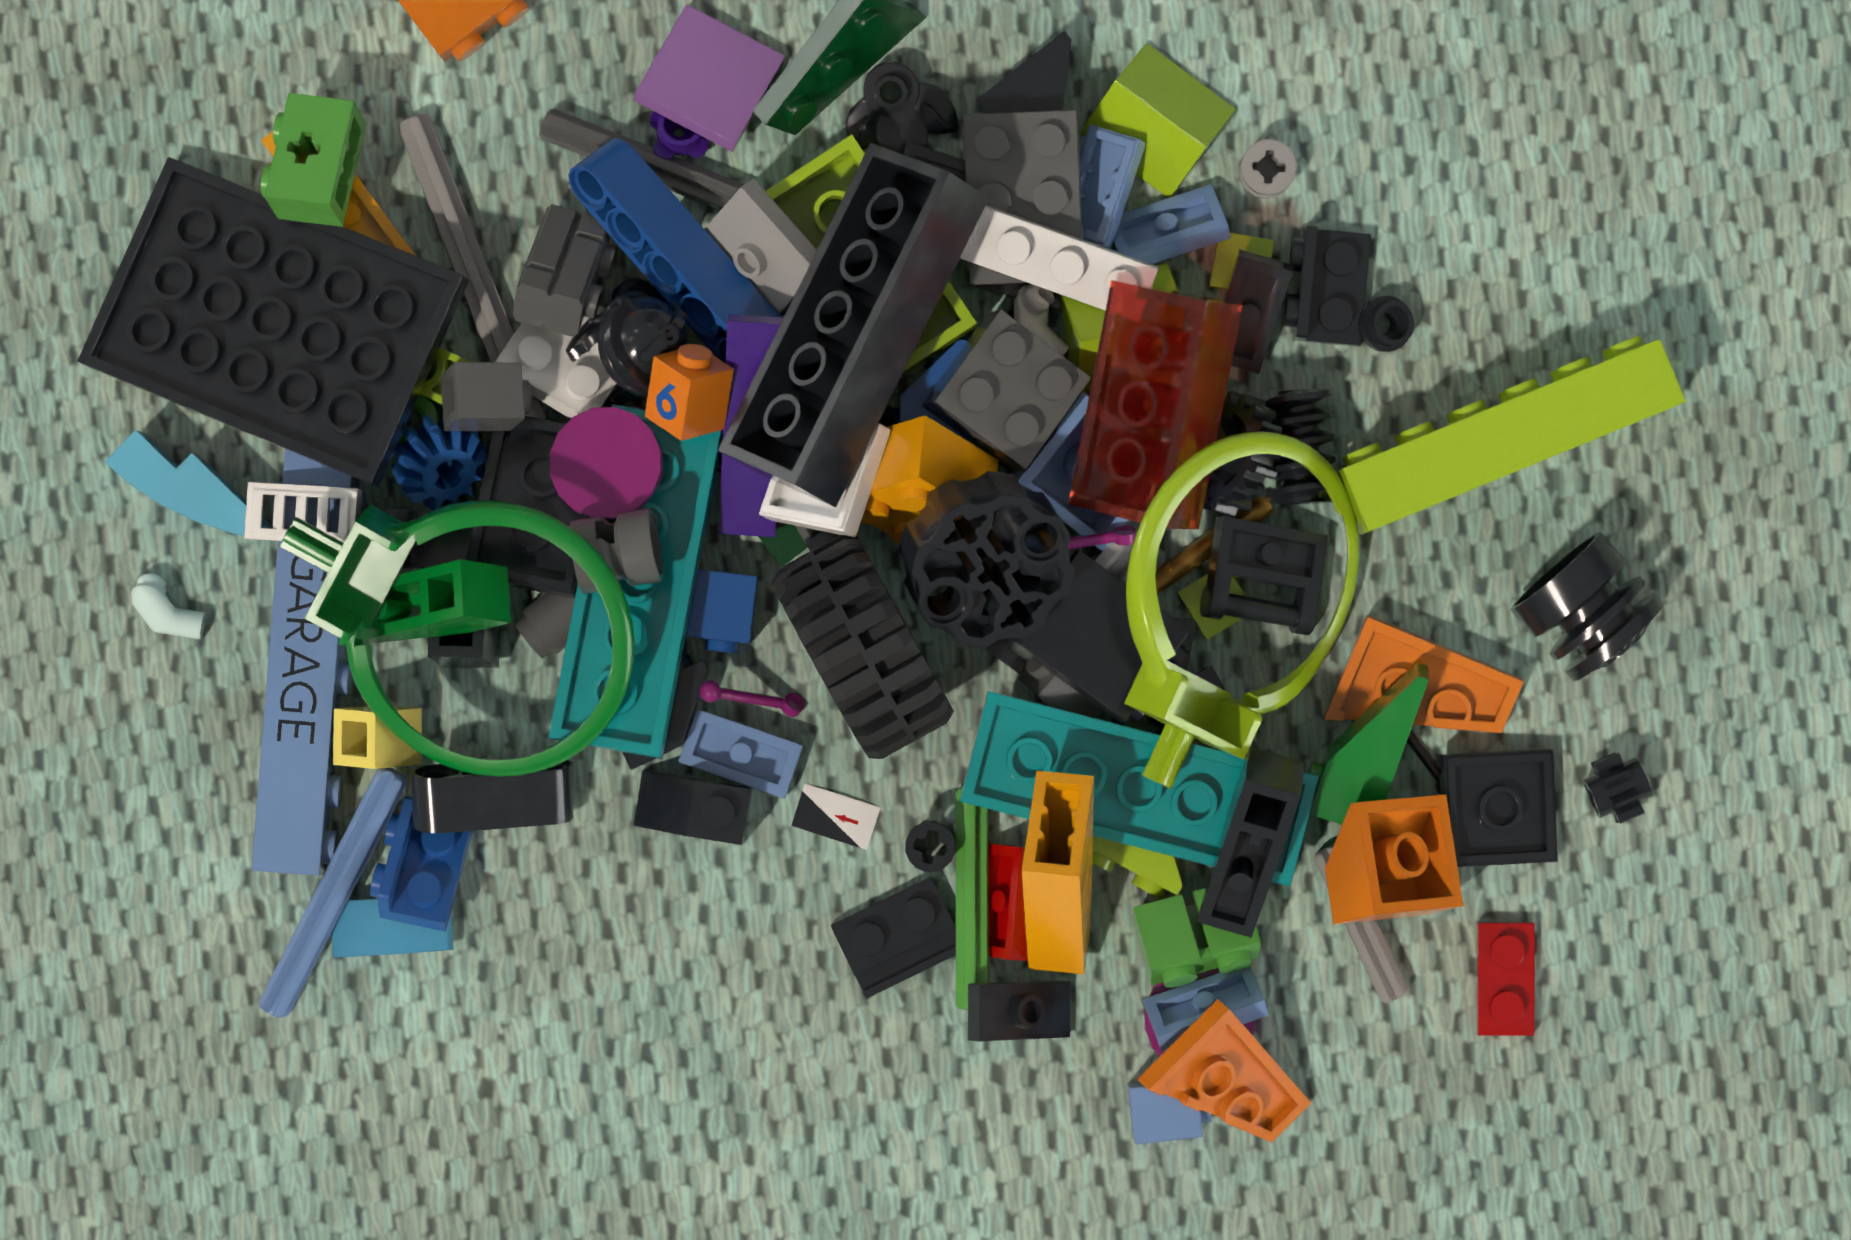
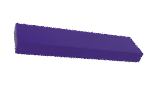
[719,314,783,537]

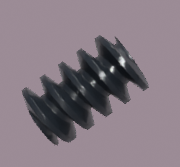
[1265,389,1336,505]

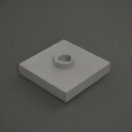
[705,178,817,315]

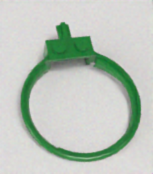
[280,500,635,777]

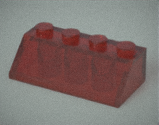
[1068,280,1243,529]

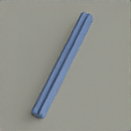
[259,768,408,1018]

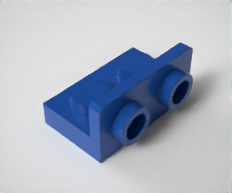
[370,796,472,932]

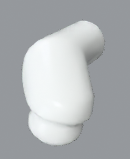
[1014,284,1069,356]

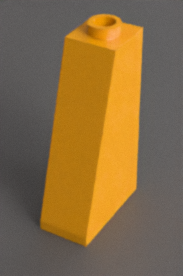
[1022,771,1094,974]

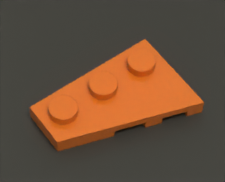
[1324,614,1524,733]
[1137,999,1311,1143]

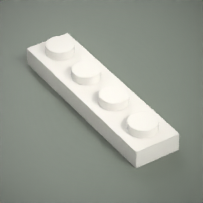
[960,205,1159,322]

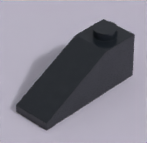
[1197,747,1304,938]

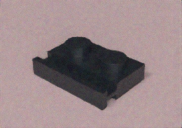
[830,876,956,999]

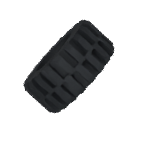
[771,535,954,759]

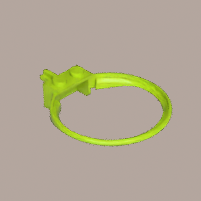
[1124,432,1360,789]

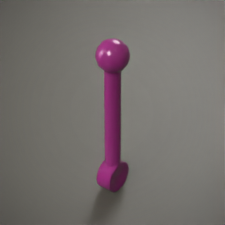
[1068,525,1136,549]
[699,680,805,717]

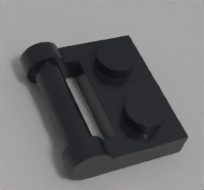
[1200,516,1328,636]

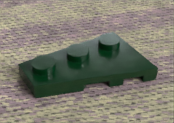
[752,0,927,135]

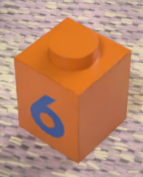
[645,344,734,441]

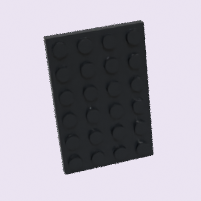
[77,157,469,487]

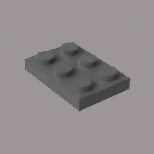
[963,109,1083,285]

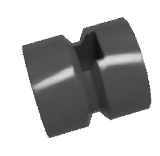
[570,508,664,594]

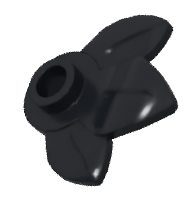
[846,61,958,154]

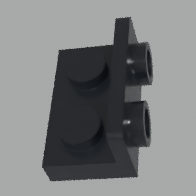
[1284,225,1371,347]

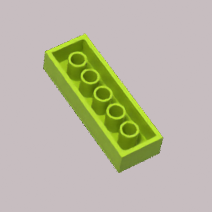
[1337,334,1686,535]

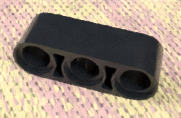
[412,759,574,833]

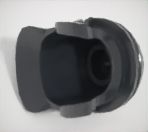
[565,278,688,406]

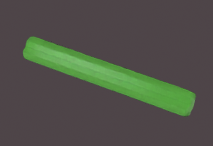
[956,788,989,1010]

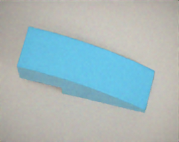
[105,430,273,541]

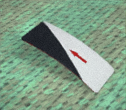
[791,783,881,850]

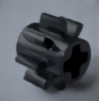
[1583,753,1652,824]

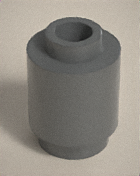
[515,593,575,659]

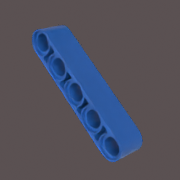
[568,138,781,363]

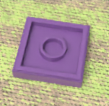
[633,4,785,152]

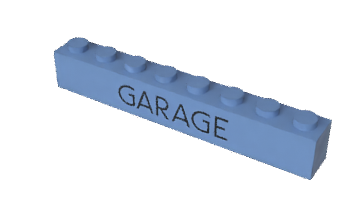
[251,449,365,876]

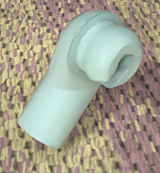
[131,573,206,640]

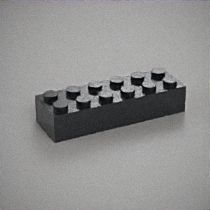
[718,143,989,508]

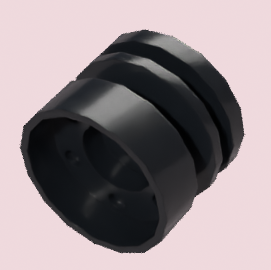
[1510,531,1664,681]

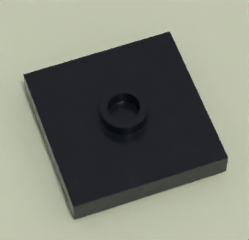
[1439,749,1558,867]

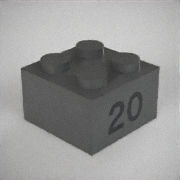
[922,310,1091,472]

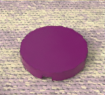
[550,407,663,521]

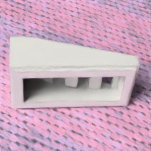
[244,482,362,543]

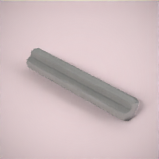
[1314,845,1408,1003]

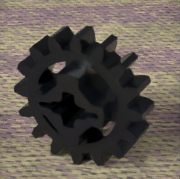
[1181,391,1283,516]

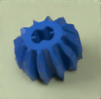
[391,414,488,511]

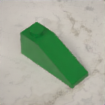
[339,559,511,646]
[1307,663,1429,825]

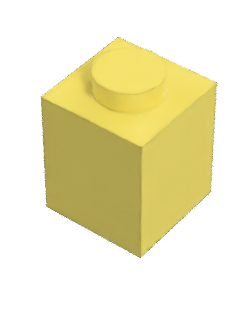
[333,706,422,769]

